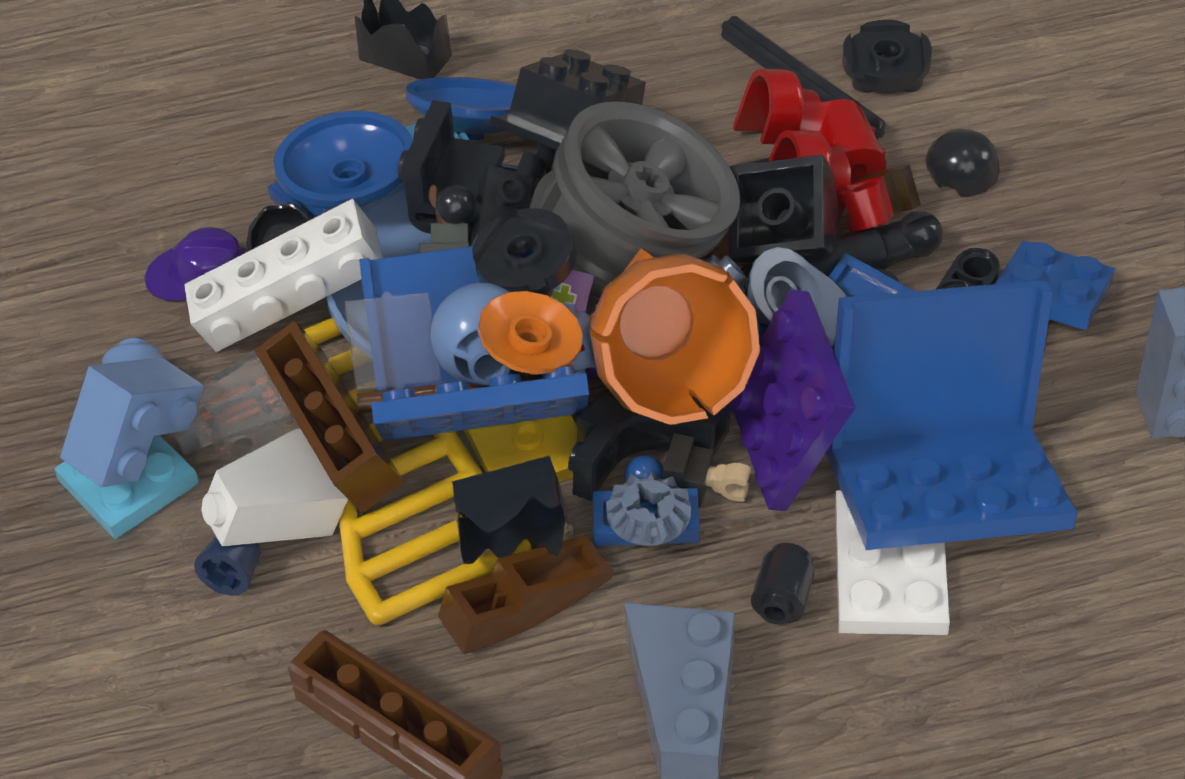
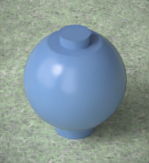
[430,283,518,386]

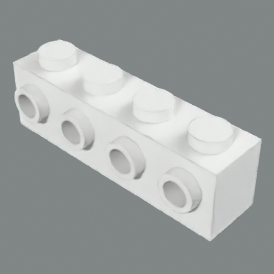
[184,199,383,352]

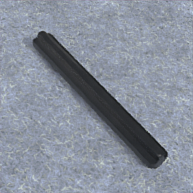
[721,16,886,140]

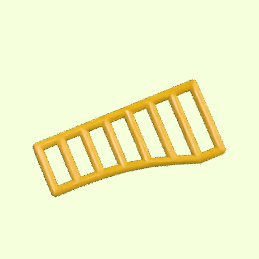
[303,318,531,626]

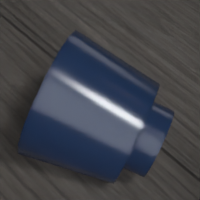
[194,536,261,596]

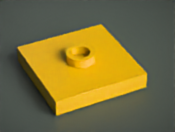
[464,416,577,483]

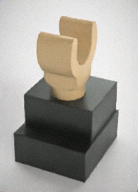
[662,433,751,507]

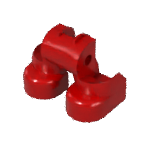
[732,69,887,220]

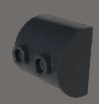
[729,154,839,264]

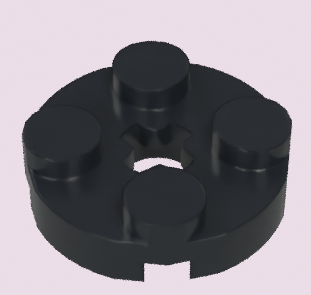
[842,20,932,93]
[472,208,577,297]

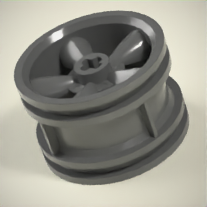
[529,102,740,312]

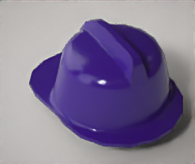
[144,227,249,301]

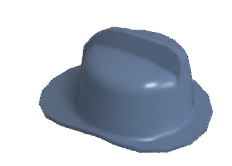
[744,247,846,347]

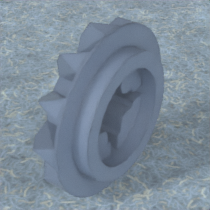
[606,470,691,546]

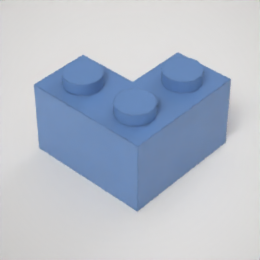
[60,357,204,487]

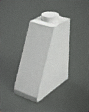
[201,429,348,546]

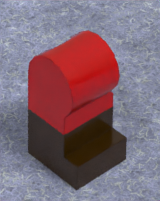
[839,164,921,231]

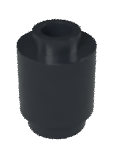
[751,543,815,625]

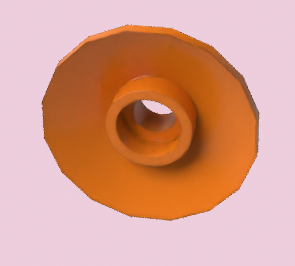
[477,291,583,375]

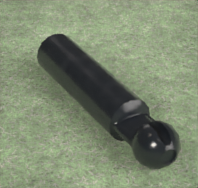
[740,211,943,296]

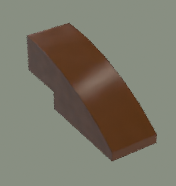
[438,535,614,654]

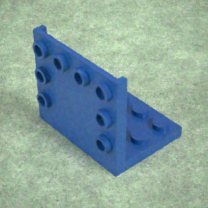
[359,246,589,441]
[826,280,1077,550]

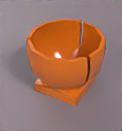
[589,248,760,425]

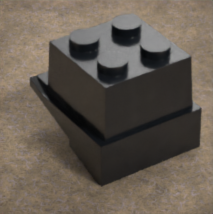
[490,49,646,174]

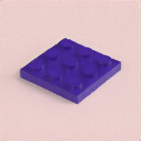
[731,289,856,511]

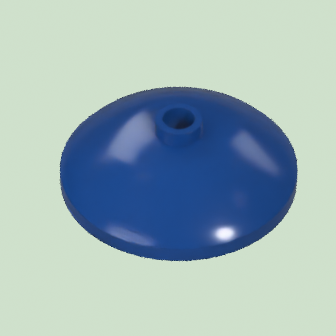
[406,77,516,140]
[274,111,413,209]

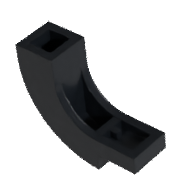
[568,392,732,501]

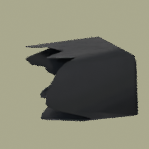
[354,0,452,79]
[452,455,573,564]

